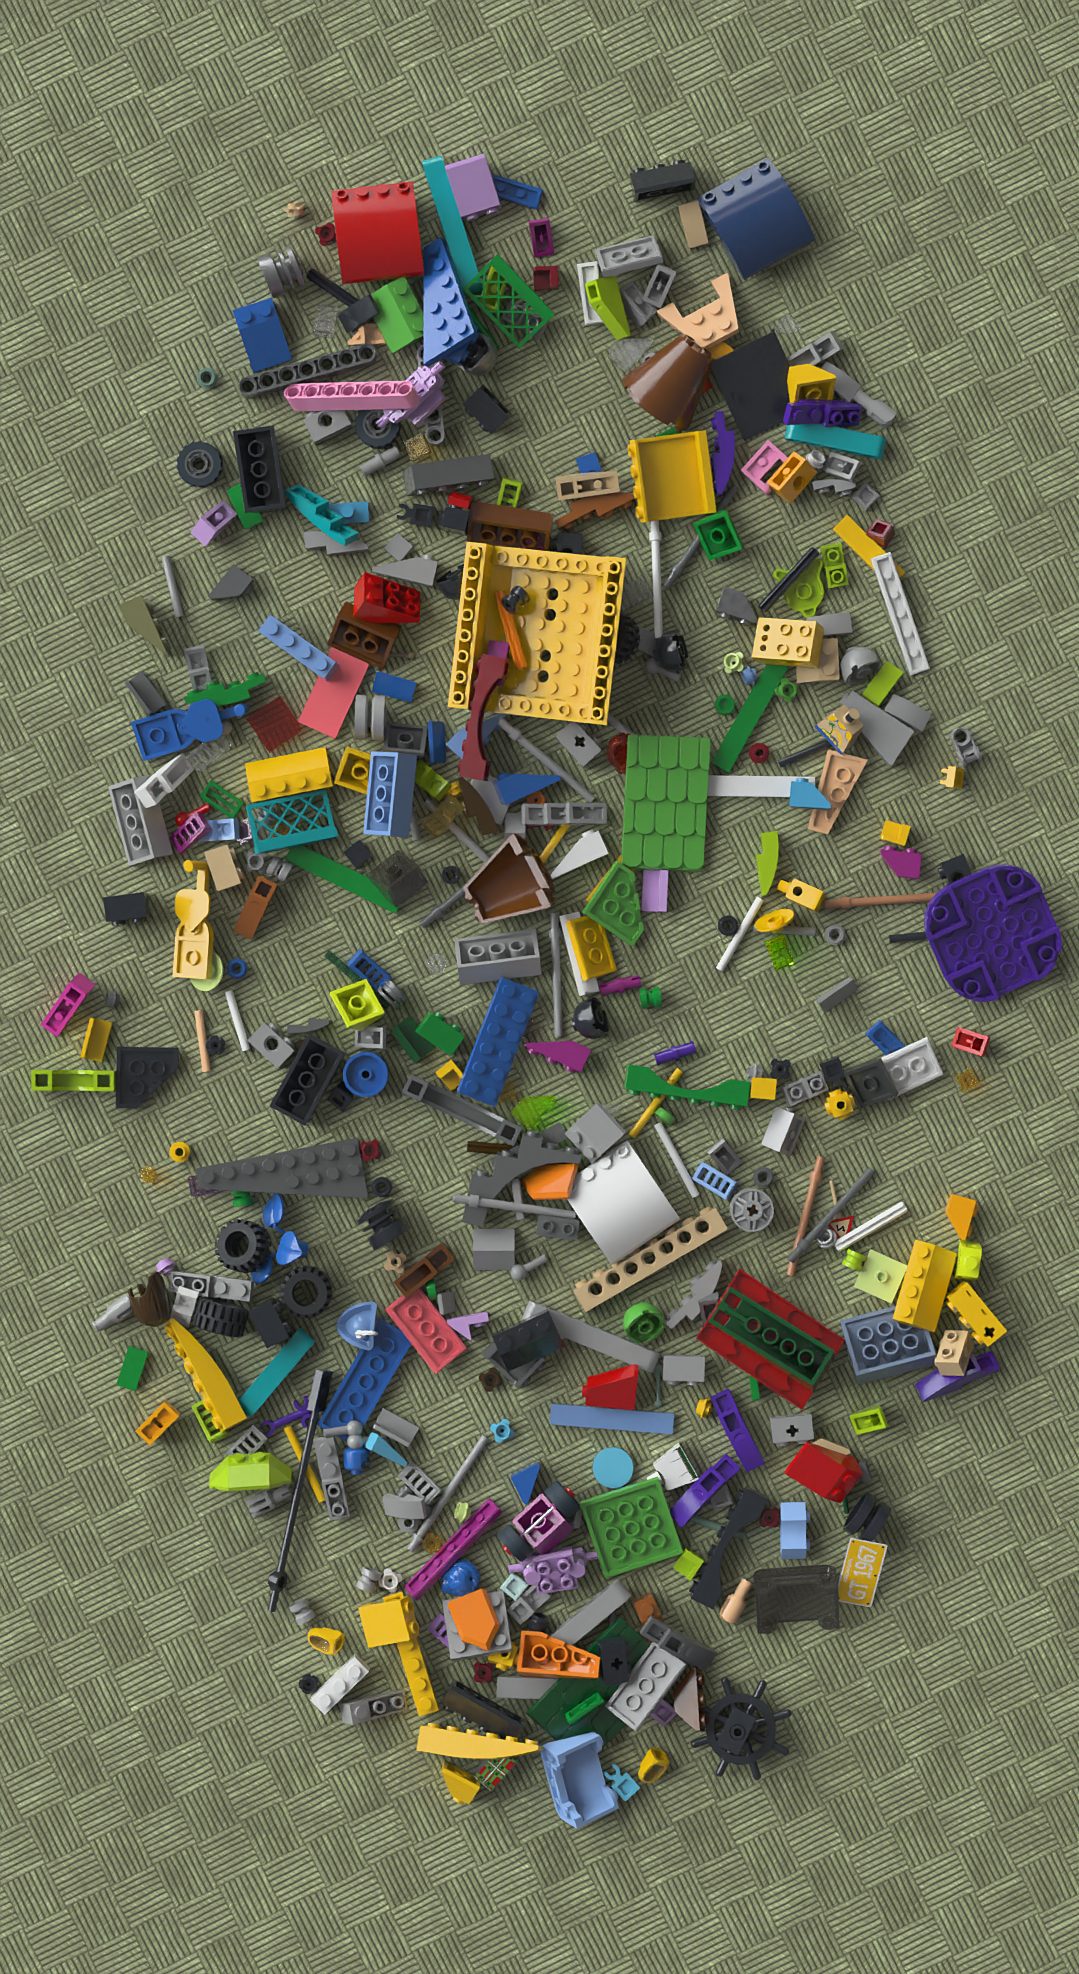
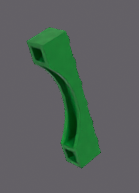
[623,1064,751,1110]

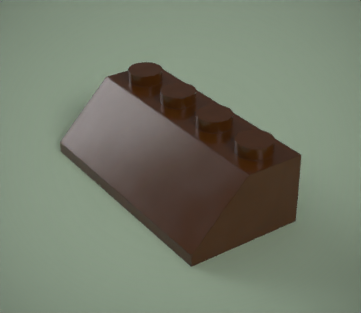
[466,501,554,551]

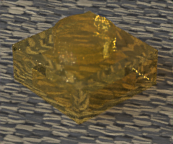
[404,433,432,461]

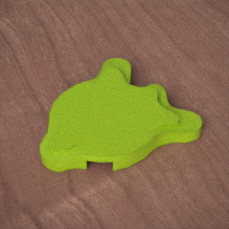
[773,558,824,618]

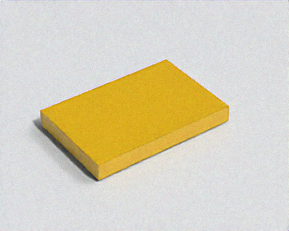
[565,916,617,981]

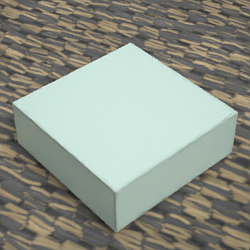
[500,1573,529,1601]

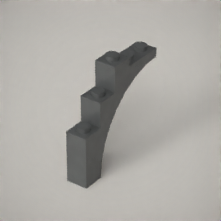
[462,1130,582,1226]

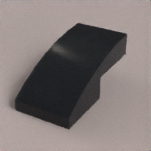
[338,294,380,334]

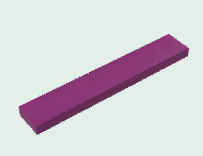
[404,1498,503,1601]

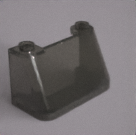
[753,1565,840,1634]

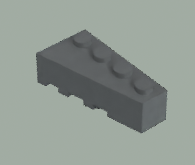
[402,454,494,496]

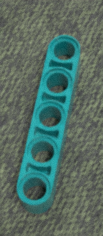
[784,424,887,460]
[238,1328,315,1418]

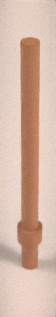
[824,893,936,909]
[786,1155,825,1277]

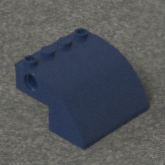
[697,157,816,280]

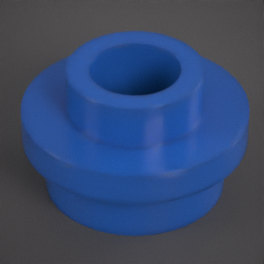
[227,958,248,979]

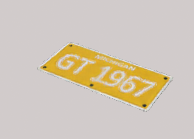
[834,1538,887,1607]

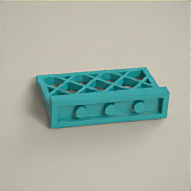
[246,789,338,855]

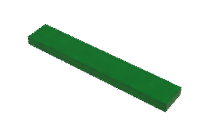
[711,664,789,773]
[285,846,405,914]

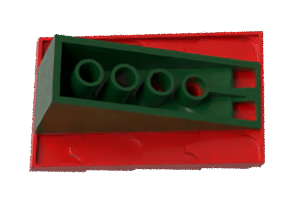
[696,1268,845,1410]

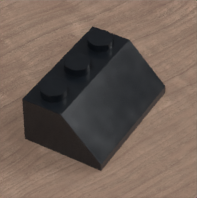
[629,160,696,202]
[491,1309,564,1372]

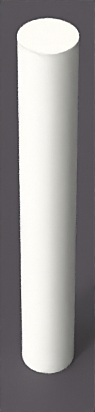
[225,990,250,1051]

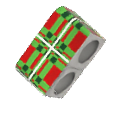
[473,1757,517,1791]

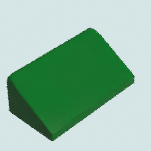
[565,1692,606,1726]

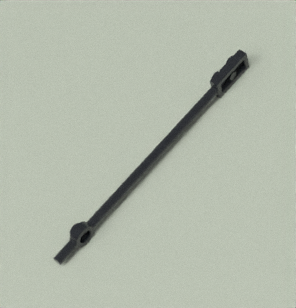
[268,1369,333,1612]

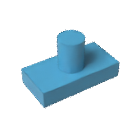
[328,501,370,525]

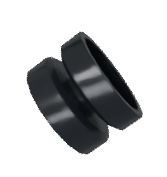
[842,1492,892,1542]

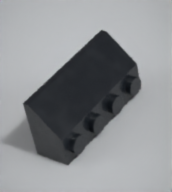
[233,425,287,513]
[269,1034,347,1126]
[441,1679,525,1740]

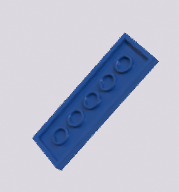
[456,977,539,1107]
[317,1317,411,1442]

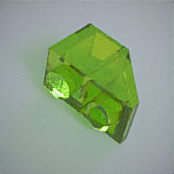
[510,1095,556,1129]

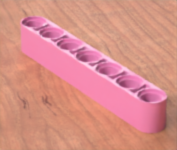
[284,381,420,411]

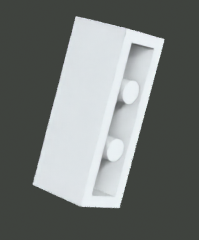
[310,1653,370,1715]

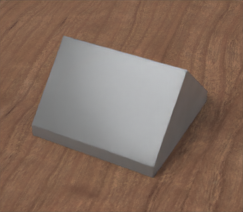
[473,1229,515,1270]

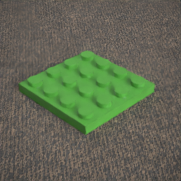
[580,1476,683,1578]

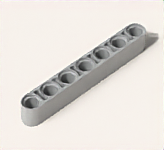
[522,1300,660,1373]

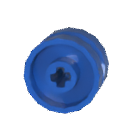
[343,1052,389,1097]

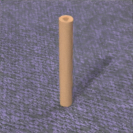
[194,1010,211,1072]

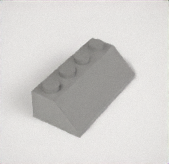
[108,774,173,866]
[454,929,542,985]

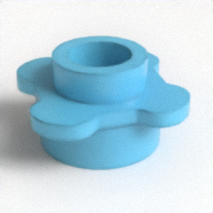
[490,1419,514,1443]

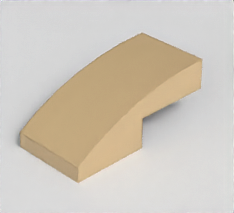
[678,200,709,248]

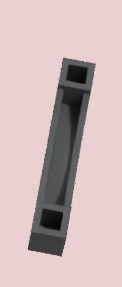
[402,1074,522,1146]

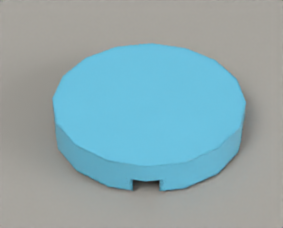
[592,1447,634,1488]

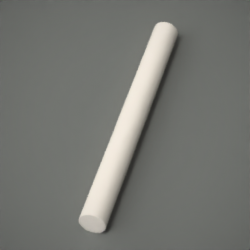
[716,897,764,972]
[654,1122,699,1198]

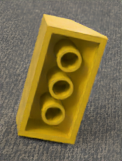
[245,747,334,804]
[892,1240,957,1333]

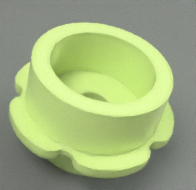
[454,1502,471,1522]

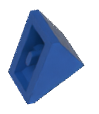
[510,1462,540,1505]

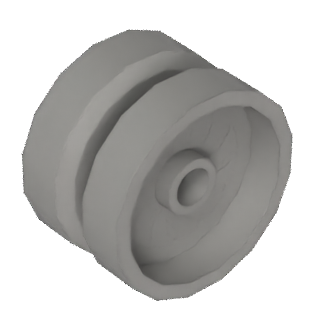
[355,695,387,741]

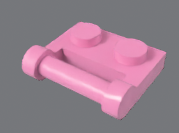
[740,440,788,496]

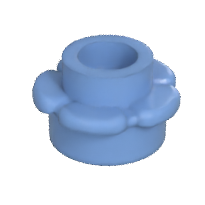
[741,666,758,686]

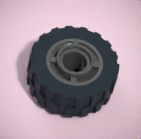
[355,409,401,449]
[176,441,223,487]

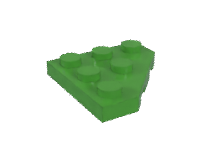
[582,861,644,947]

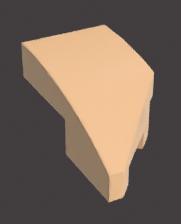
[348,323,386,346]

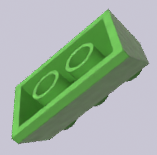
[371,277,424,354]

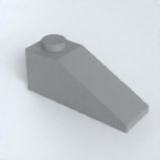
[372,555,438,588]

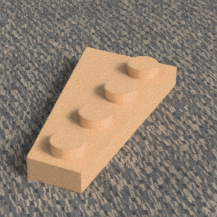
[807,750,868,834]

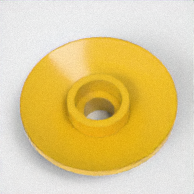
[755,909,794,933]

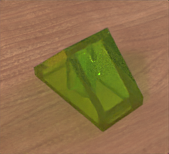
[763,934,794,971]

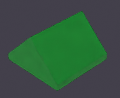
[693,510,744,561]

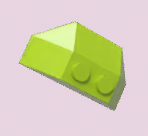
[209,1452,292,1491]

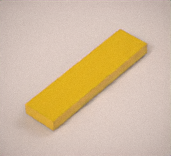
[832,515,905,578]

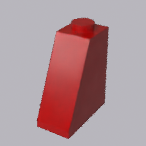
[582,1364,638,1410]

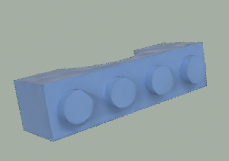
[258,615,340,682]

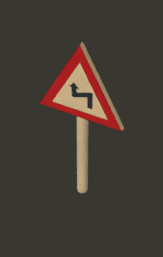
[827,1180,854,1239]

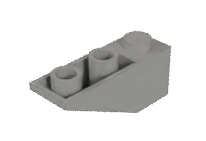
[339,1689,408,1725]

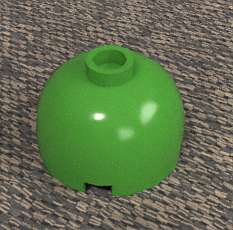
[623,1302,665,1344]

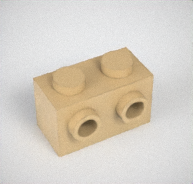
[204,844,244,892]
[934,1330,974,1376]

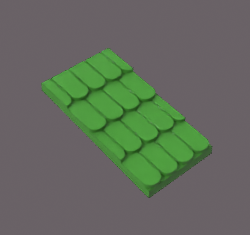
[621,734,710,872]

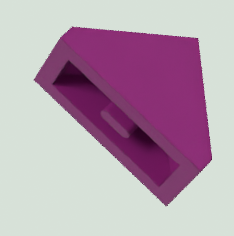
[529,218,554,258]

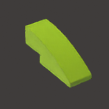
[755,831,779,896]

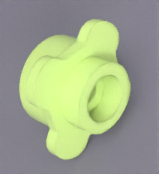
[724,652,744,674]

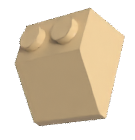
[796,638,840,683]

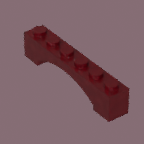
[458,654,511,781]

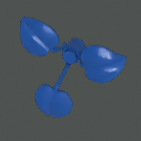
[251,1193,308,1284]

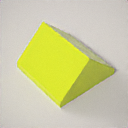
[330,979,385,1031]

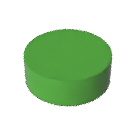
[654,1108,675,1126]

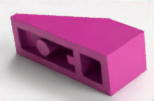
[41,972,96,1037]

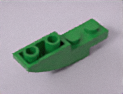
[184,671,267,706]

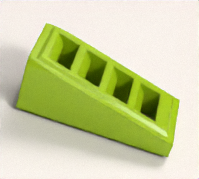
[496,477,524,508]
[191,1400,230,1444]

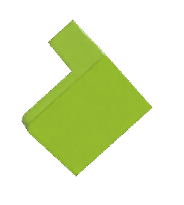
[673,1547,704,1581]

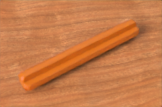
[494,590,527,670]

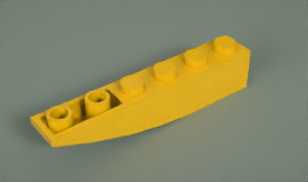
[165,1317,247,1433]
[383,1592,439,1717]
[417,1723,544,1759]

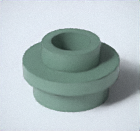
[197,368,218,389]

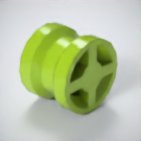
[842,1249,867,1272]

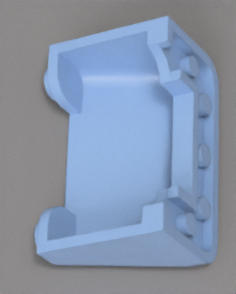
[540,1732,619,1829]

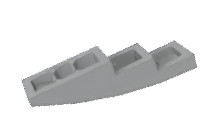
[521,802,607,826]
[497,1675,559,1699]

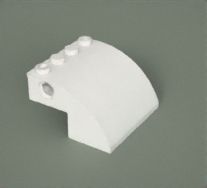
[567,1141,680,1265]

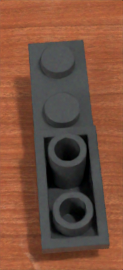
[640,1615,718,1670]

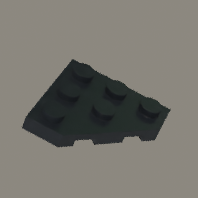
[115,1046,179,1109]

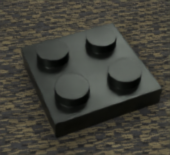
[843,1058,898,1108]

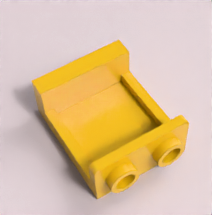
[358,1596,419,1648]

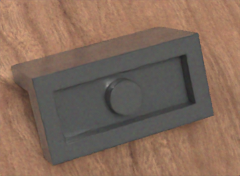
[124,671,167,716]

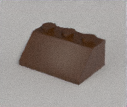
[327,601,402,670]

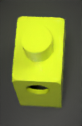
[954,1240,982,1281]

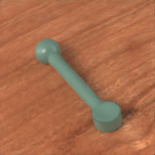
[654,1365,662,1408]

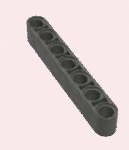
[238,344,377,399]

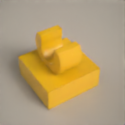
[940,766,965,790]

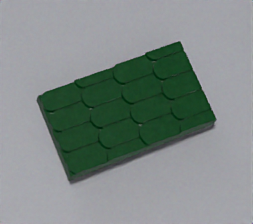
[526,1618,650,1753]

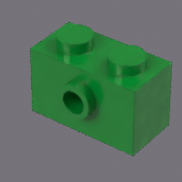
[415,1011,465,1056]

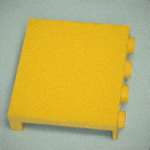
[628,430,716,523]

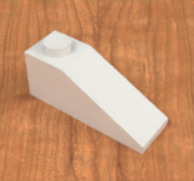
[550,829,608,879]

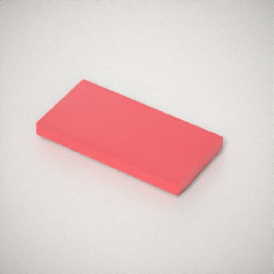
[298,647,369,739]
[385,1288,467,1374]

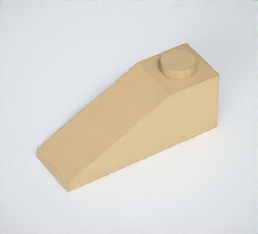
[556,471,620,500]

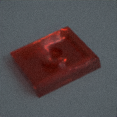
[246,696,303,753]

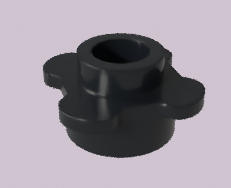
[770,1059,791,1080]

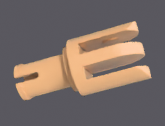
[719,1578,753,1623]

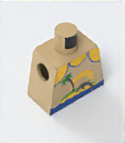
[814,705,864,755]

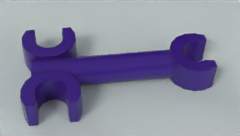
[261,1396,311,1436]

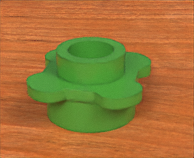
[775,678,798,702]

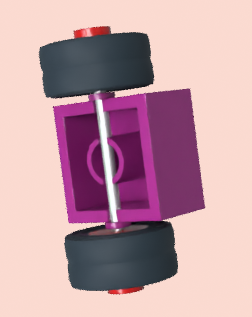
[497,1480,581,1562]

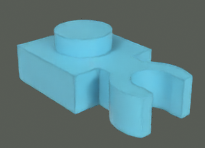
[604,1763,640,1801]

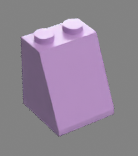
[445,154,502,222]

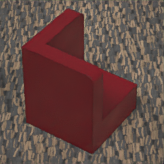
[533,266,559,291]

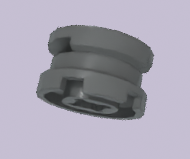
[377,979,408,1010]

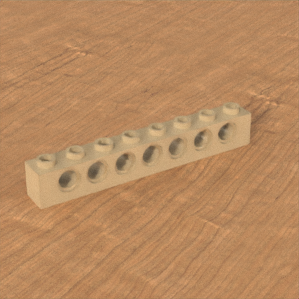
[573,1206,728,1312]

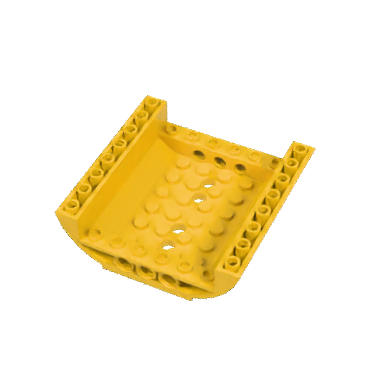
[448,542,627,725]

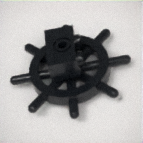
[691,1677,792,1780]

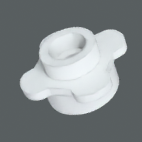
[378,1568,402,1593]

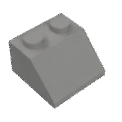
[564,1102,626,1164]

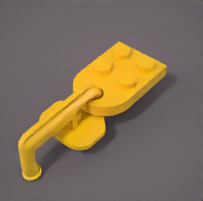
[173,860,214,979]

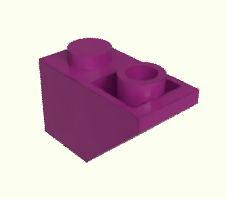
[879,846,922,879]

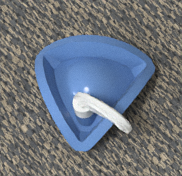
[336,1302,378,1350]

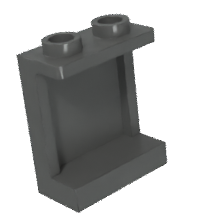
[482,1323,546,1388]

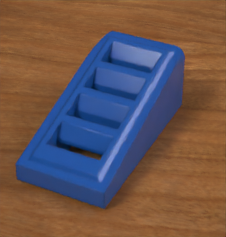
[347,949,392,993]

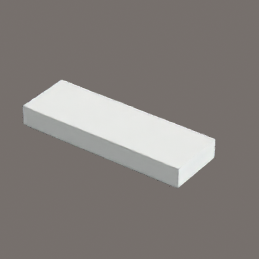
[577,261,604,326]

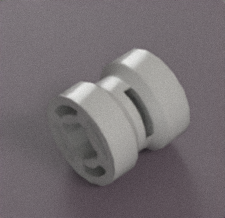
[266,855,293,882]
[356,1566,382,1593]
[289,1597,316,1625]

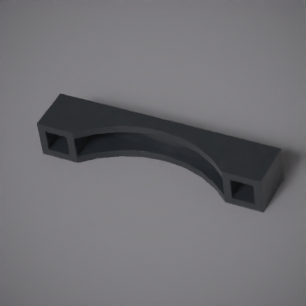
[689,1486,768,1609]

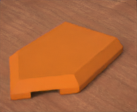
[520,1163,579,1200]
[447,1588,500,1651]

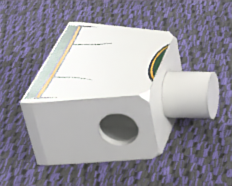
[647,1443,699,1490]

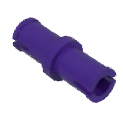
[654,1041,697,1066]

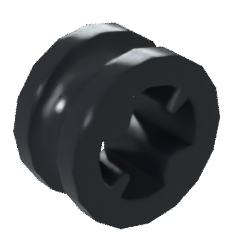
[442,866,460,884]

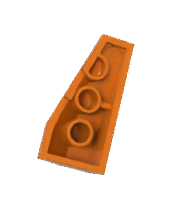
[517,1631,601,1679]

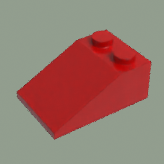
[784,1441,863,1504]

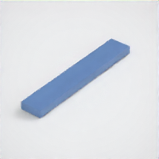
[550,1403,674,1434]

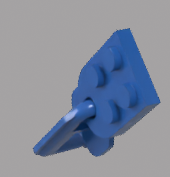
[131,699,250,761]

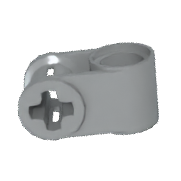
[950,727,982,768]

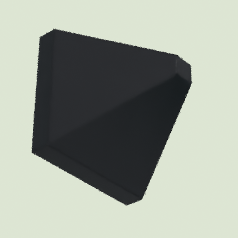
[327,1081,354,1112]

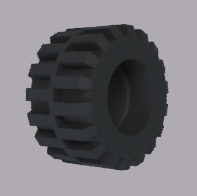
[614,612,640,664]
[215,1219,272,1273]
[280,1266,332,1319]
[193,1298,249,1338]

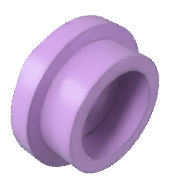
[156,1257,176,1276]

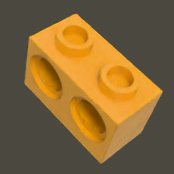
[135,1399,181,1445]

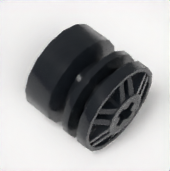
[356,1198,411,1251]

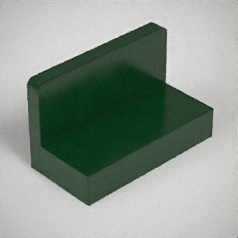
[390,1016,434,1063]

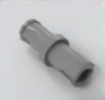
[360,446,401,477]

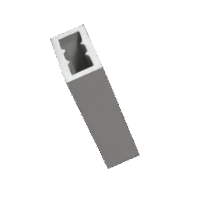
[839,691,914,766]

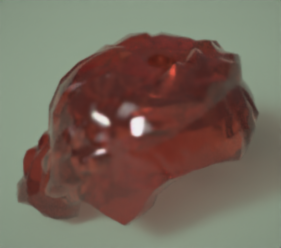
[606,733,630,774]

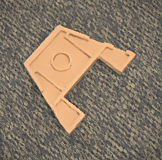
[657,273,739,349]

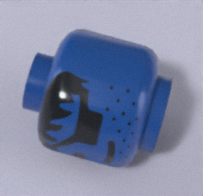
[343,1445,370,1474]

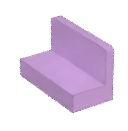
[641,870,668,912]

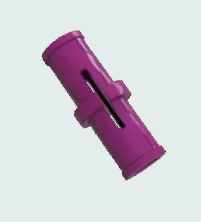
[599,975,642,997]

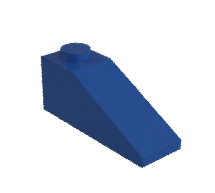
[492,772,561,805]

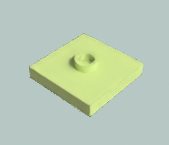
[854,1249,908,1303]

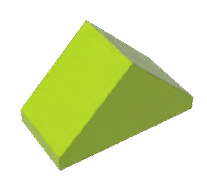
[849,1404,888,1435]

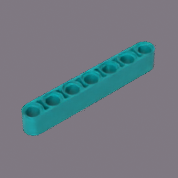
[422,155,483,296]

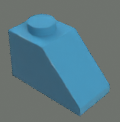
[789,778,832,810]

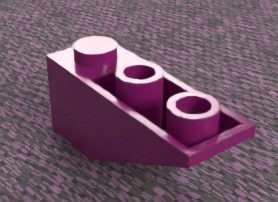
[525,1041,591,1074]

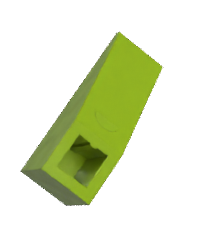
[585,275,631,340]

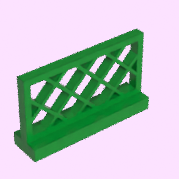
[462,254,555,349]

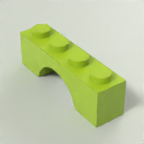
[31,1070,116,1091]

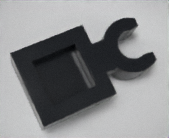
[397,503,434,528]
[819,1055,848,1091]

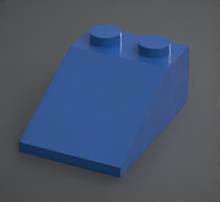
[232,297,292,373]

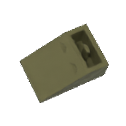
[119,595,171,656]

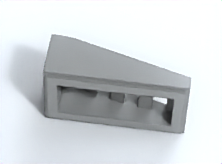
[225,1423,269,1455]
[398,1460,442,1505]

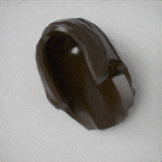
[128,1272,171,1327]

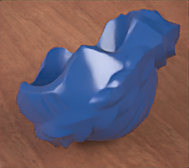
[441,1560,480,1597]

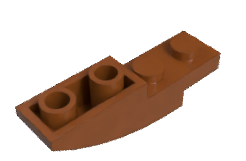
[555,492,635,531]

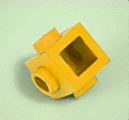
[824,1089,855,1120]
[488,1641,519,1671]

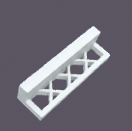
[559,912,599,996]

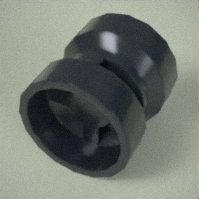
[501,586,530,615]

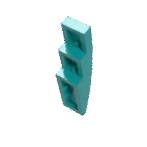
[285,484,358,546]

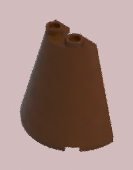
[622,334,714,431]
[463,834,556,924]

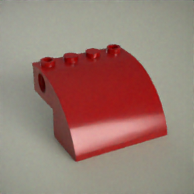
[331,181,424,285]

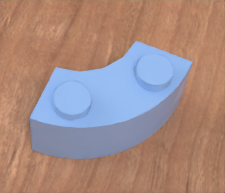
[780,1502,810,1559]

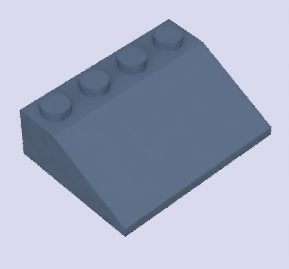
[840,1306,936,1385]

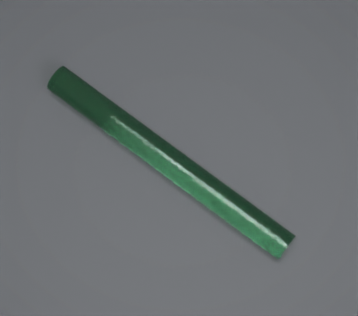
[324,950,391,1010]

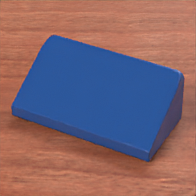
[372,671,417,703]
[428,721,446,764]

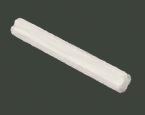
[834,1202,908,1251]

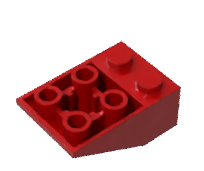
[353,572,420,623]

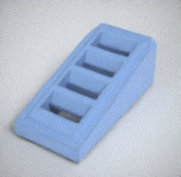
[692,1161,739,1200]

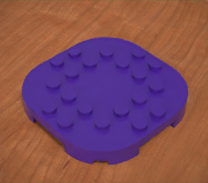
[924,864,1062,1002]

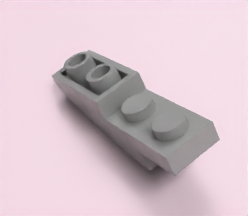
[665,1259,722,1329]
[169,1271,254,1302]
[313,1436,350,1521]

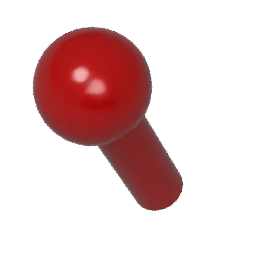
[175,803,212,827]

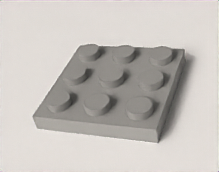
[442,1591,512,1662]

